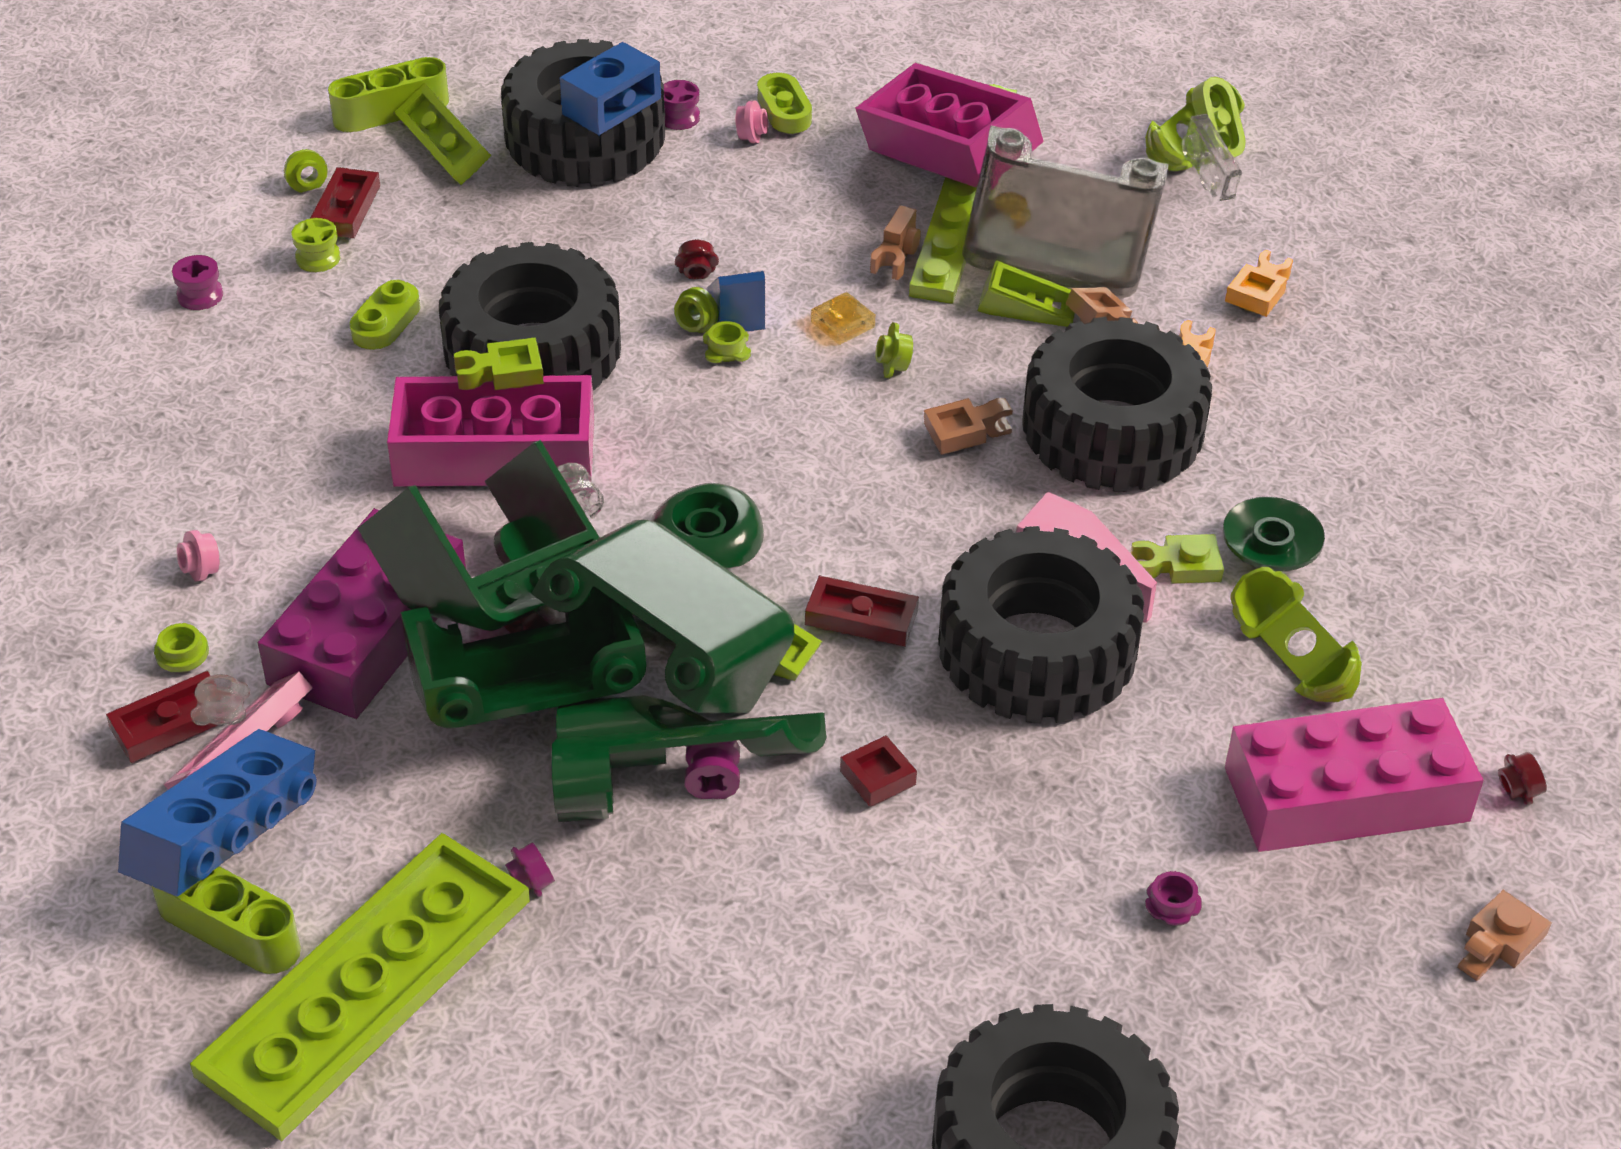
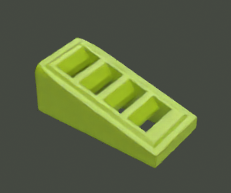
[977,261,1075,327]

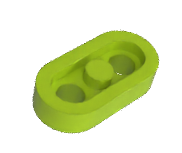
[757,73,812,134]
[1192,76,1246,163]
[350,280,420,350]

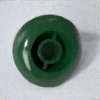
[650,483,764,568]

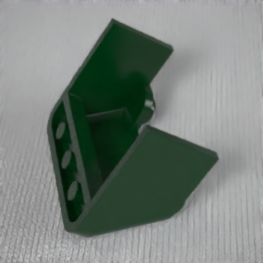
[358,440,600,631]

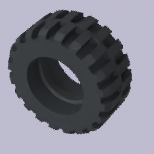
[501,39,665,187]
[439,242,621,390]
[1022,317,1212,492]
[938,526,1144,724]
[932,1004,1179,1149]

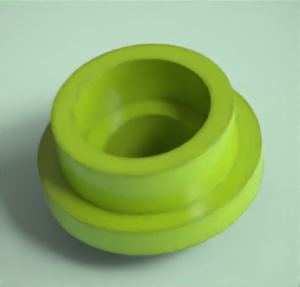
[283,149,328,193]
[674,287,719,333]
[154,623,209,672]

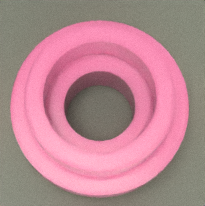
[735,101,768,144]
[177,530,220,582]

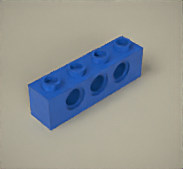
[118,729,317,897]

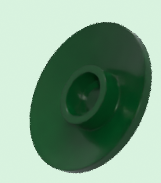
[1223,497,1325,571]

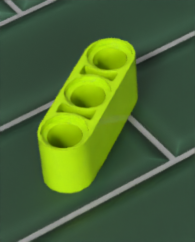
[328,57,449,133]
[151,866,301,974]

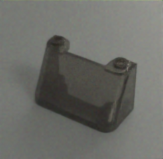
[962,125,1168,299]

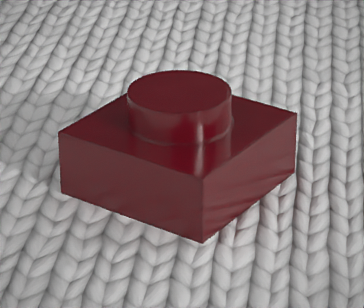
[840,735,917,807]

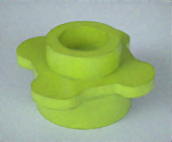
[703,321,751,363]
[875,322,913,379]

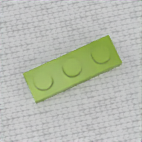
[394,83,492,185]

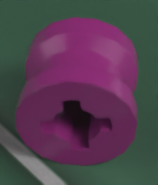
[664,80,700,130]
[172,255,223,310]
[685,740,740,799]

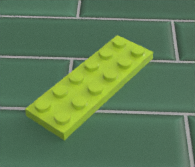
[190,832,530,1142]

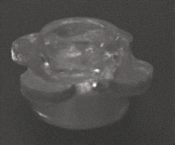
[191,674,250,726]

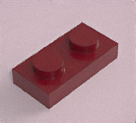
[310,167,380,239]
[805,575,919,647]
[106,671,233,763]

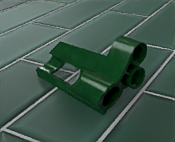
[552,695,827,822]

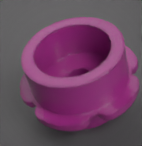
[505,842,555,897]
[1145,871,1202,926]

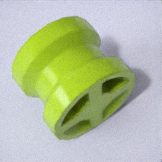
[291,218,341,273]

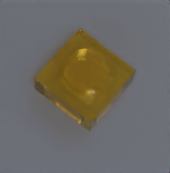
[811,292,876,345]

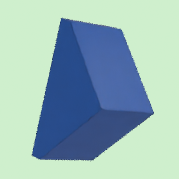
[706,271,765,332]

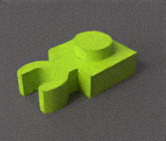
[454,337,544,390]
[1130,534,1224,584]

